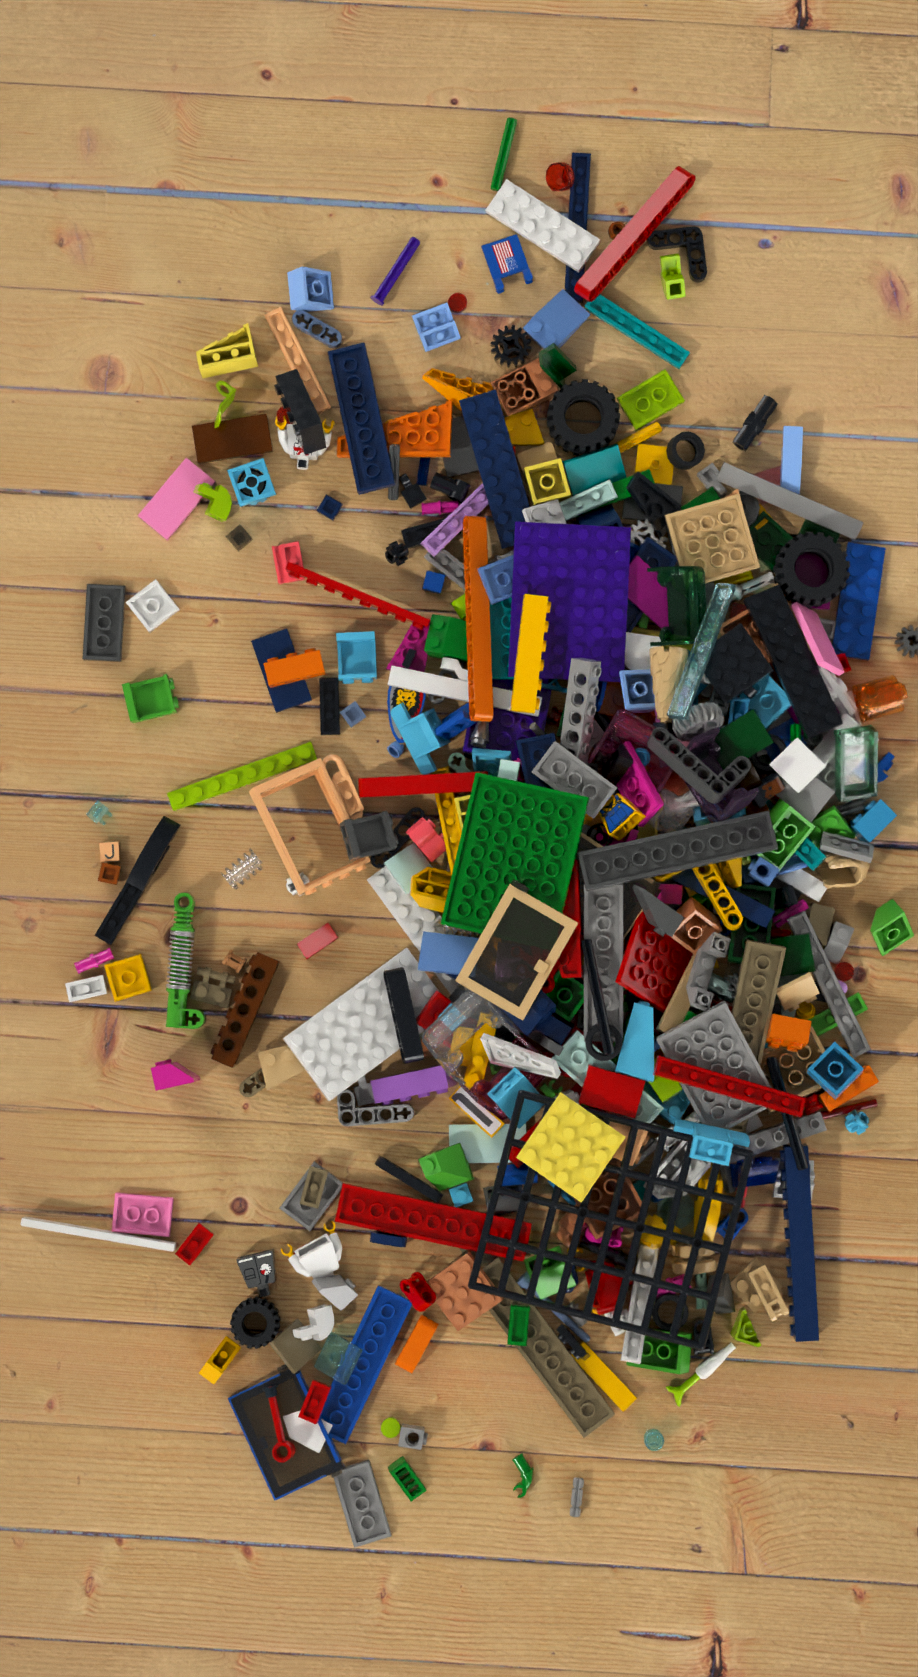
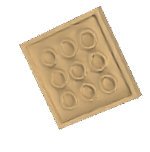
[665,494,760,589]

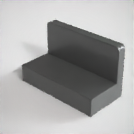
[483,1184,523,1216]

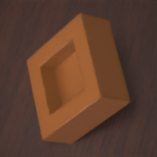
[98,862,121,885]

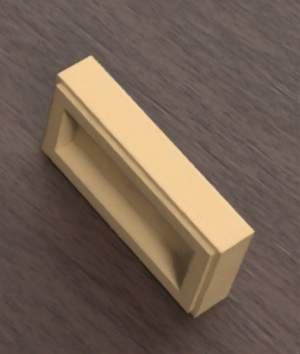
[516,442,558,473]

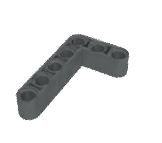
[647,727,751,804]

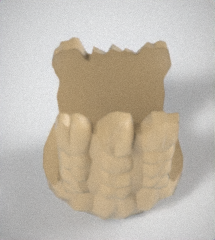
[816,852,869,889]

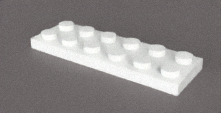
[485,179,600,273]

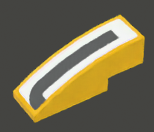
[449,1084,505,1138]

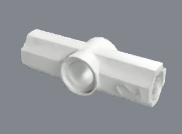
[817,665,858,716]

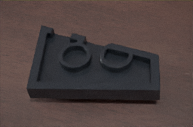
[626,471,682,537]

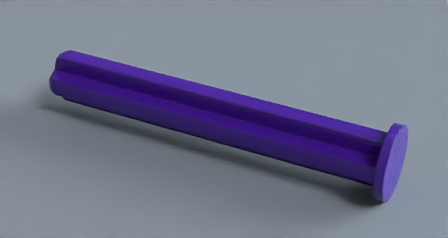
[370,237,420,306]

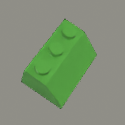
[757,799,815,872]

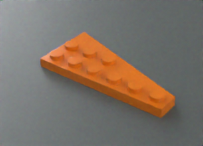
[337,400,453,458]

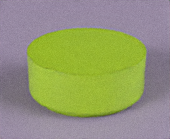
[381,1417,400,1438]

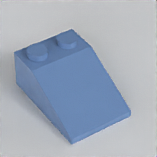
[523,289,591,349]

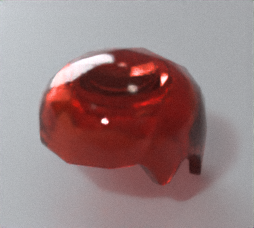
[545,162,575,191]

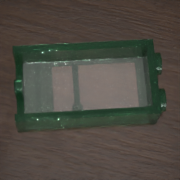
[834,725,878,802]

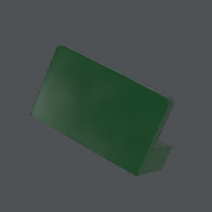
[538,343,577,388]

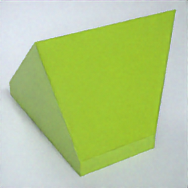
[730,1307,761,1347]

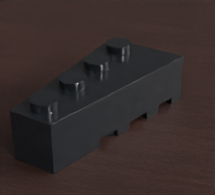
[274,369,326,455]

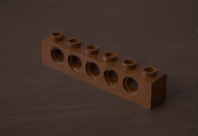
[210,952,280,1068]

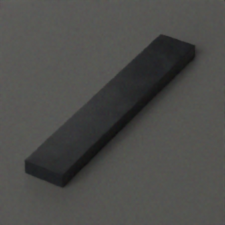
[94,845,171,945]

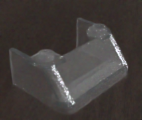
[422,989,520,1085]

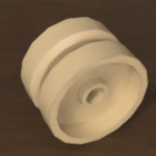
[671,1241,716,1274]

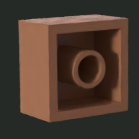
[671,897,722,955]

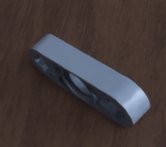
[292,310,342,349]

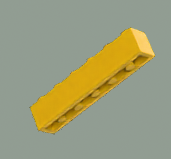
[510,594,551,714]

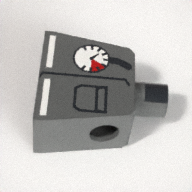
[236,1249,276,1297]

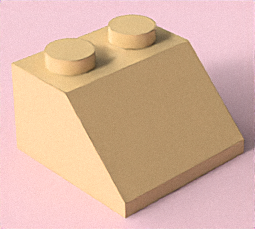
[776,972,819,1012]

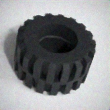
[230,1297,281,1349]

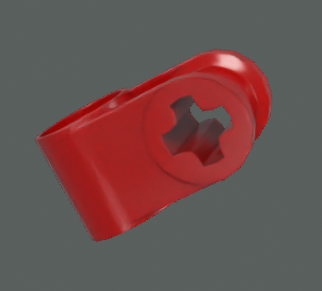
[400,1272,436,1312]

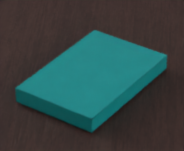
[562,443,627,497]

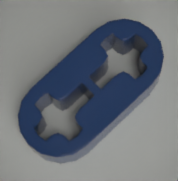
[370,1231,407,1247]

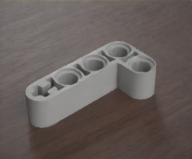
[337,1089,414,1126]

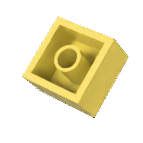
[523,458,571,506]

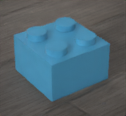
[849,799,897,843]
[807,1042,864,1100]

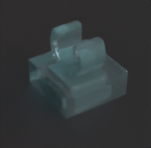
[86,800,112,825]

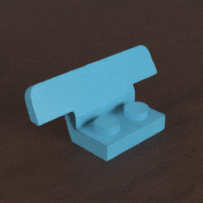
[391,703,451,775]
[674,1119,750,1166]

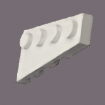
[480,1033,561,1079]

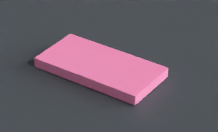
[138,458,216,541]
[791,602,844,676]

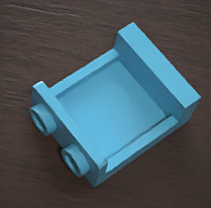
[336,631,377,684]
[487,1067,545,1129]

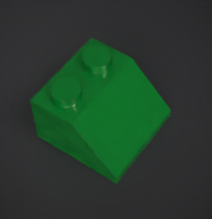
[546,970,584,1022]

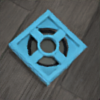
[227,458,276,507]

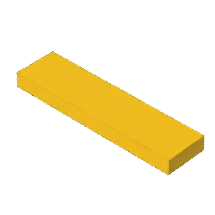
[570,1341,637,1412]

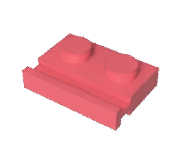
[272,541,306,585]

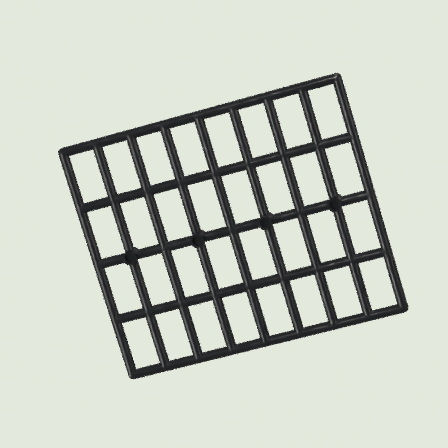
[468,1090,754,1350]

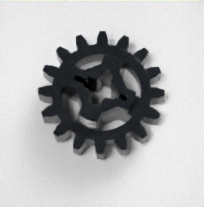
[490,325,531,368]

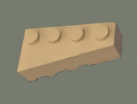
[258,1045,305,1090]

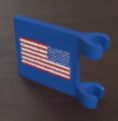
[481,234,533,294]

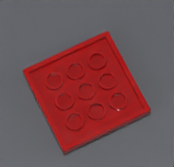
[615,912,693,1013]

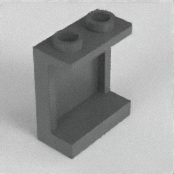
[339,811,398,861]

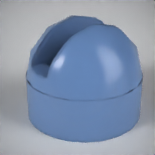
[387,741,404,758]

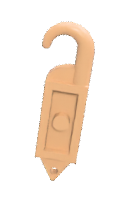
[322,754,365,820]

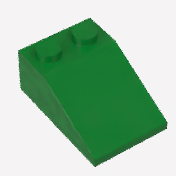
[424,614,467,663]

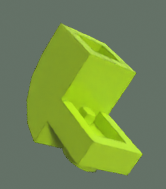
[660,253,686,300]
[193,483,232,522]

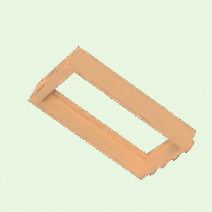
[249,758,371,896]

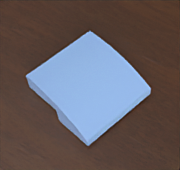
[412,302,461,352]

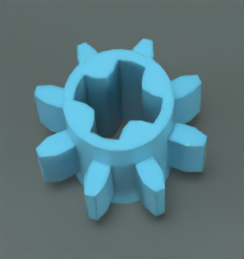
[845,1109,869,1135]

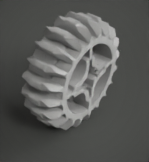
[672,702,724,742]

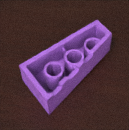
[370,1063,458,1106]

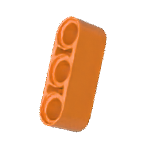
[395,1315,439,1374]

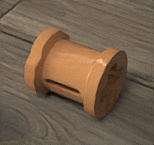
[222,950,247,974]

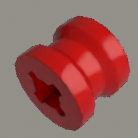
[804,1093,824,1115]

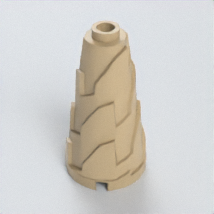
[649,646,689,724]

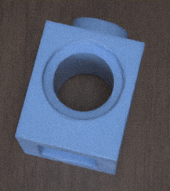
[747,857,780,887]

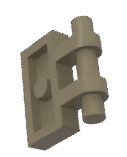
[190,967,236,1008]

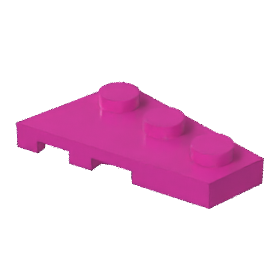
[386,619,431,672]

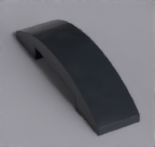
[126,816,181,891]

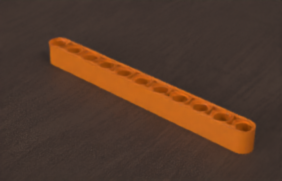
[463,516,493,722]

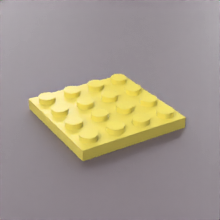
[516,1092,626,1203]

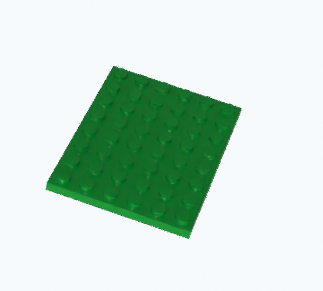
[441,772,589,950]

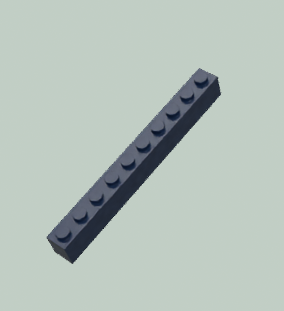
[779,1143,819,1342]

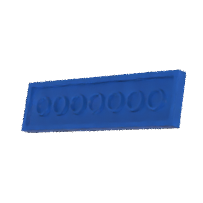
[321,1285,412,1444]

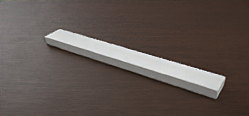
[388,666,542,717]
[21,1216,177,1252]

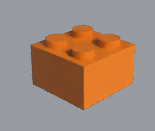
[766,1014,811,1052]

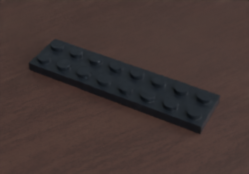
[743,585,843,739]

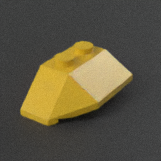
[410,867,452,913]

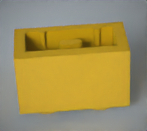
[640,1214,681,1249]

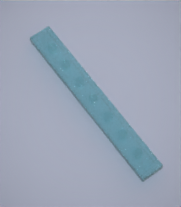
[667,583,736,720]

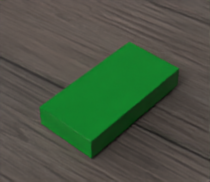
[507,1305,530,1346]

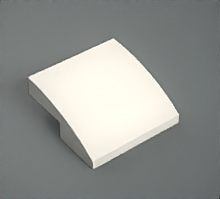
[769,737,826,793]

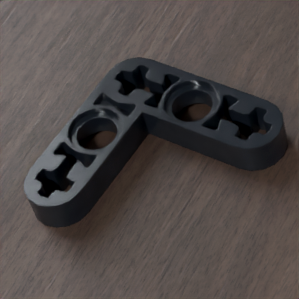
[647,226,707,283]

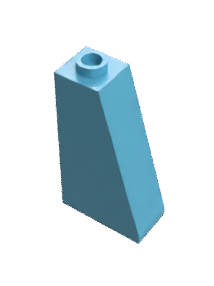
[615,1000,654,1082]

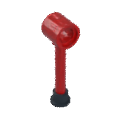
[262,1385,296,1463]

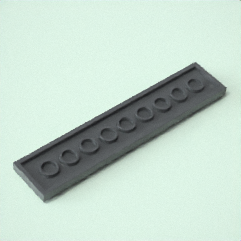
[577,811,778,891]

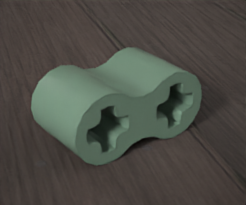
[448,752,472,773]

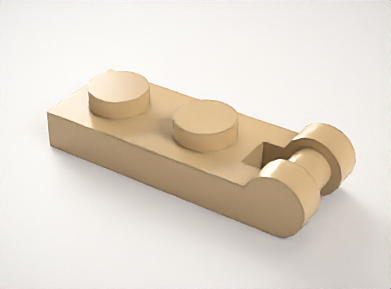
[747,1264,789,1322]

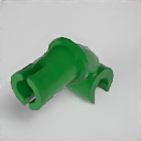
[512,1453,534,1498]

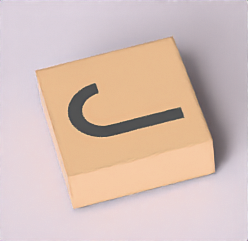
[99,842,120,862]

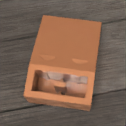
[490,358,559,416]

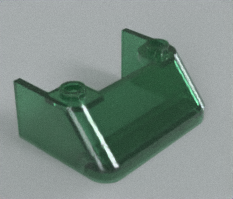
[647,566,707,646]

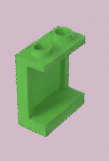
[122,674,179,723]

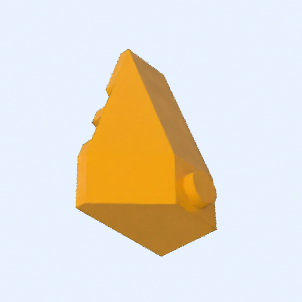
[422,368,494,411]

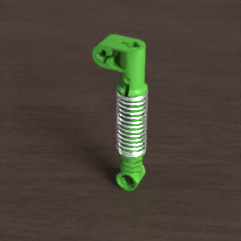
[166,893,206,1029]

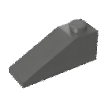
[632,884,684,937]

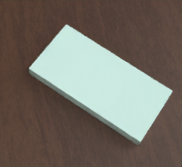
[449,1123,526,1163]

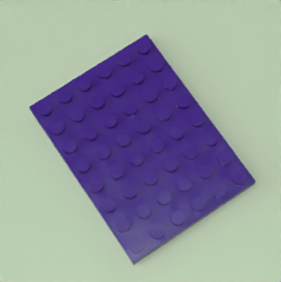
[508,522,631,682]

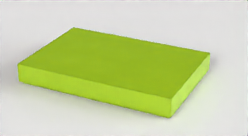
[617,369,685,431]

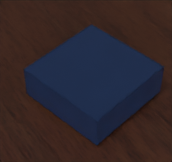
[317,494,343,521]

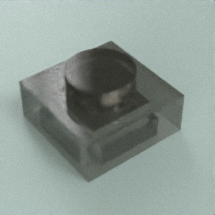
[226,524,253,552]

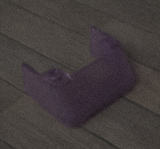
[683,727,759,823]

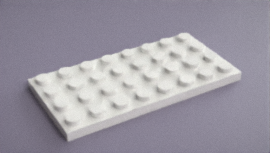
[283,948,439,1101]

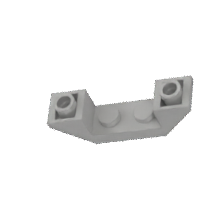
[686,932,731,1011]

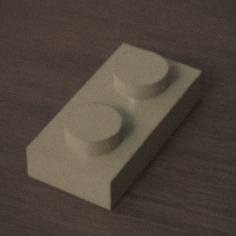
[299,1166,329,1209]

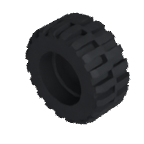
[547,379,620,456]
[773,532,850,608]

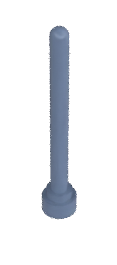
[517,1272,590,1343]

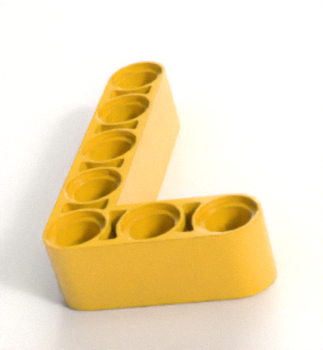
[652,864,743,930]

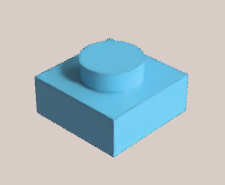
[449,1182,473,1207]

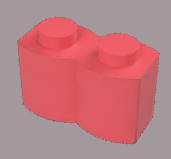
[406,817,446,862]

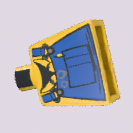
[599,793,646,841]

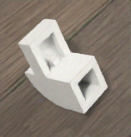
[293,1304,334,1341]

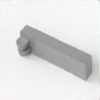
[819,831,874,863]

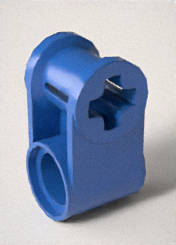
[716,1208,748,1240]

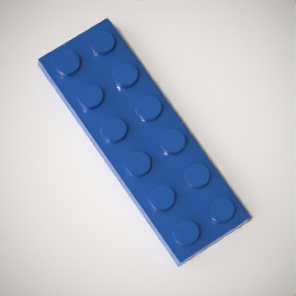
[832,542,886,661]

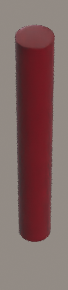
[821,1099,878,1120]

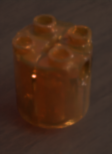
[852,675,908,723]

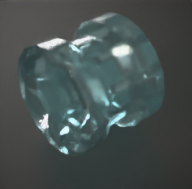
[644,1429,664,1451]

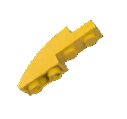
[694,1162,723,1241]

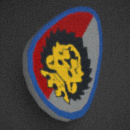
[387,686,426,743]

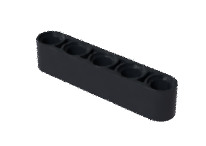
[383,967,424,1064]

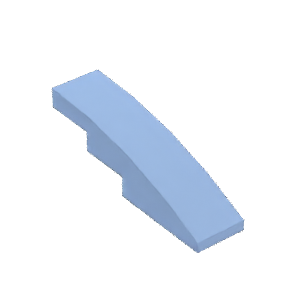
[780,426,803,494]

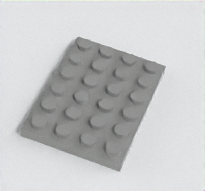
[655,1001,771,1129]

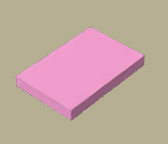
[112,1192,174,1237]

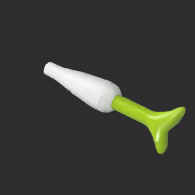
[666,1342,736,1407]

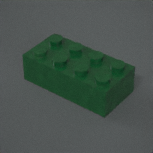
[727,884,776,964]

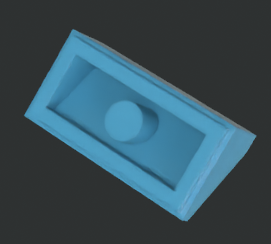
[728,697,750,724]

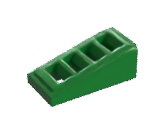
[388,1456,427,1502]

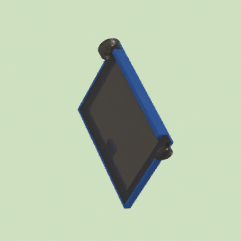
[228,1364,345,1501]

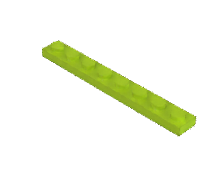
[167,742,317,811]

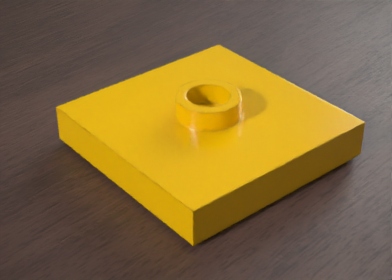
[634,444,674,485]
[104,954,152,1002]

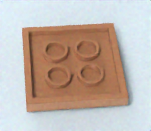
[426,1251,504,1331]

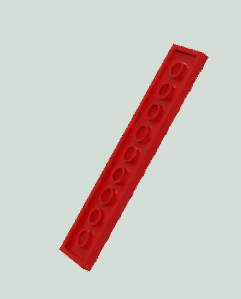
[335,1183,532,1262]

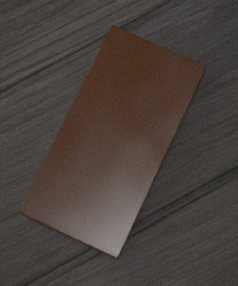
[192,414,273,464]

